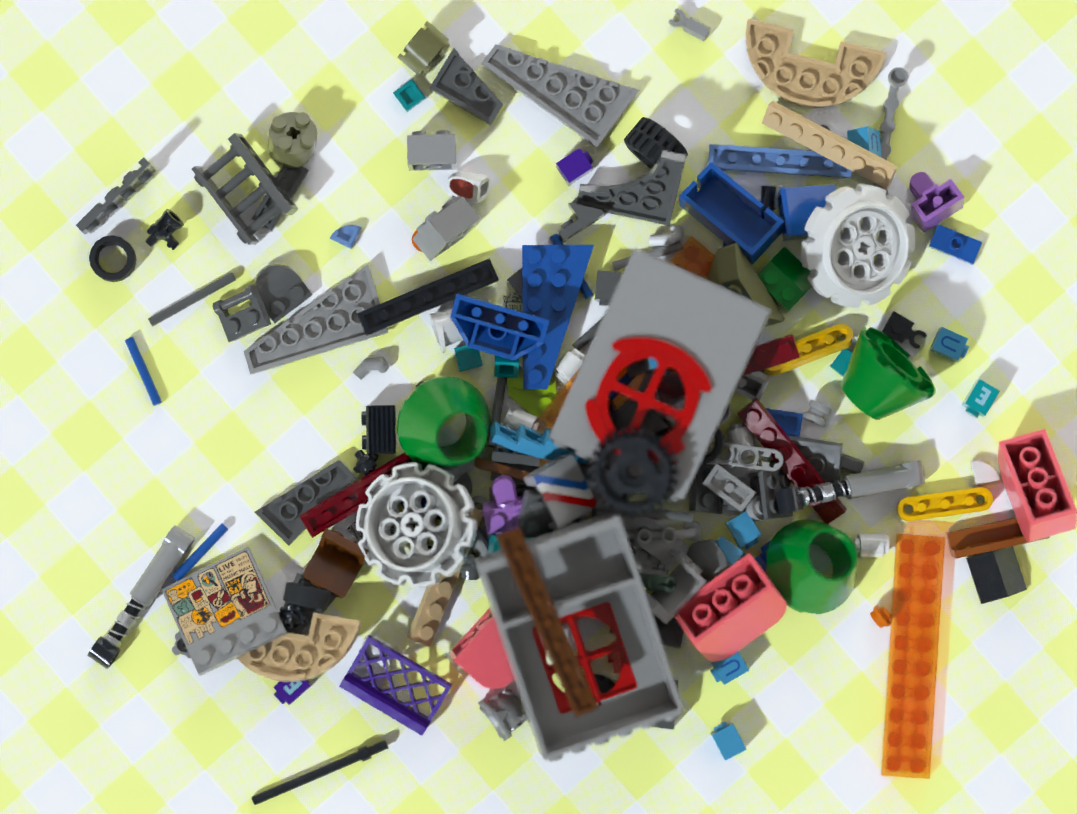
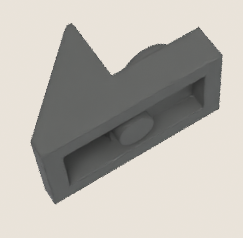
[558,203,604,242]

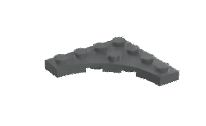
[576,150,686,226]

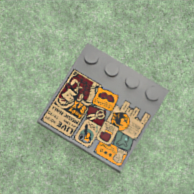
[161,547,288,676]

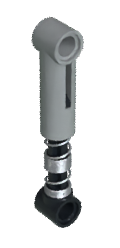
[774,460,926,515]
[87,525,195,669]

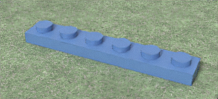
[708,144,852,179]

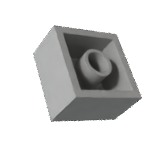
[407,130,457,171]
[413,196,481,261]

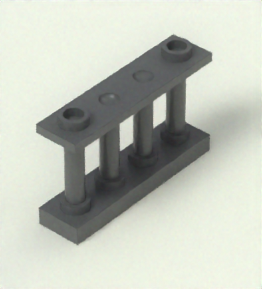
[191,133,299,245]

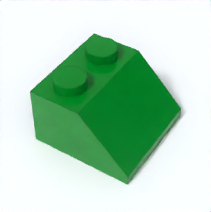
[757,246,812,314]

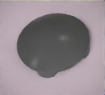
[686,539,731,586]

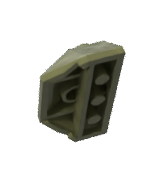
[707,243,785,327]

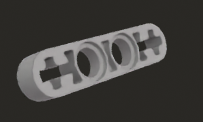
[706,441,784,471]

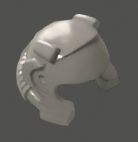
[478,688,527,741]

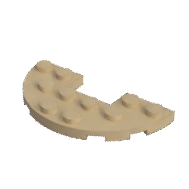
[745,19,887,108]
[237,613,362,682]

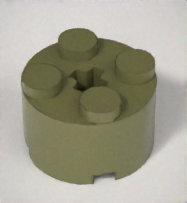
[397,21,450,76]
[268,112,318,168]

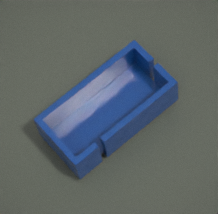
[679,162,784,265]

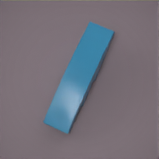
[490,421,589,464]

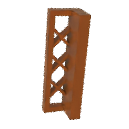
[946,517,1050,559]

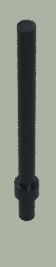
[251,740,389,805]

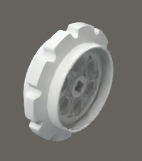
[801,184,915,308]
[356,463,477,588]

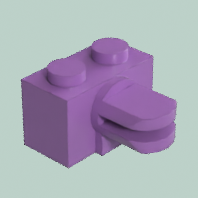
[909,172,965,233]
[483,475,523,534]

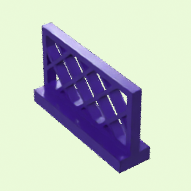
[339,635,453,736]

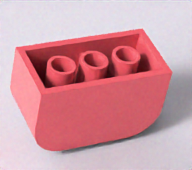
[998,429,1077,543]
[674,553,787,662]
[448,607,514,689]

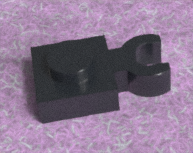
[881,311,927,349]

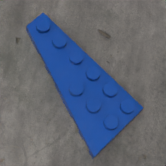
[522,245,594,390]

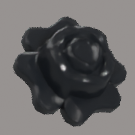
[353,450,379,475]
[279,604,307,629]

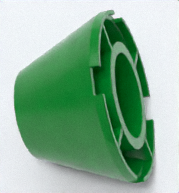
[841,327,936,420]
[397,376,490,471]
[765,519,857,615]

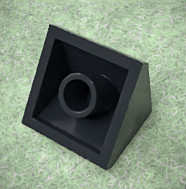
[966,546,1027,604]

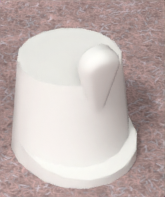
[429,309,463,353]

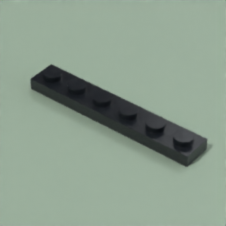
[357,258,499,337]

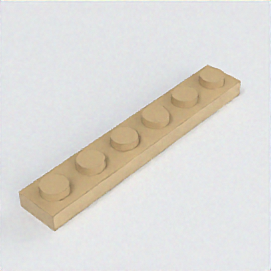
[761,101,898,189]
[407,508,483,647]

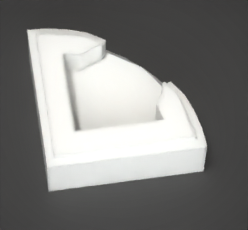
[970,461,1000,485]

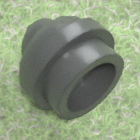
[460,554,480,580]

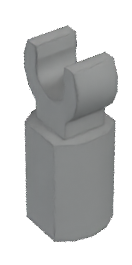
[668,8,711,42]

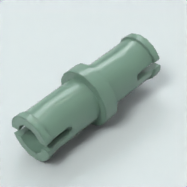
[638,572,676,592]

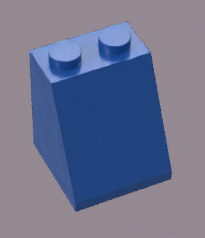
[777,184,842,242]

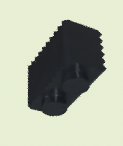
[361,405,397,455]

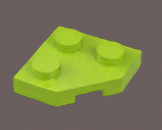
[507,370,558,418]

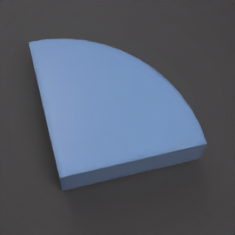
[329,225,362,249]

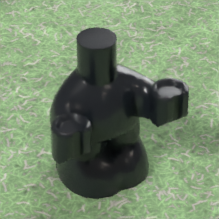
[145,208,184,250]

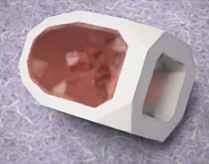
[447,171,491,203]

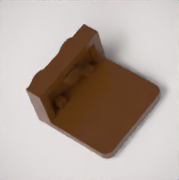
[302,528,369,599]

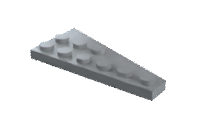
[481,44,639,148]
[243,264,389,375]

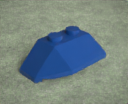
[450,294,550,361]

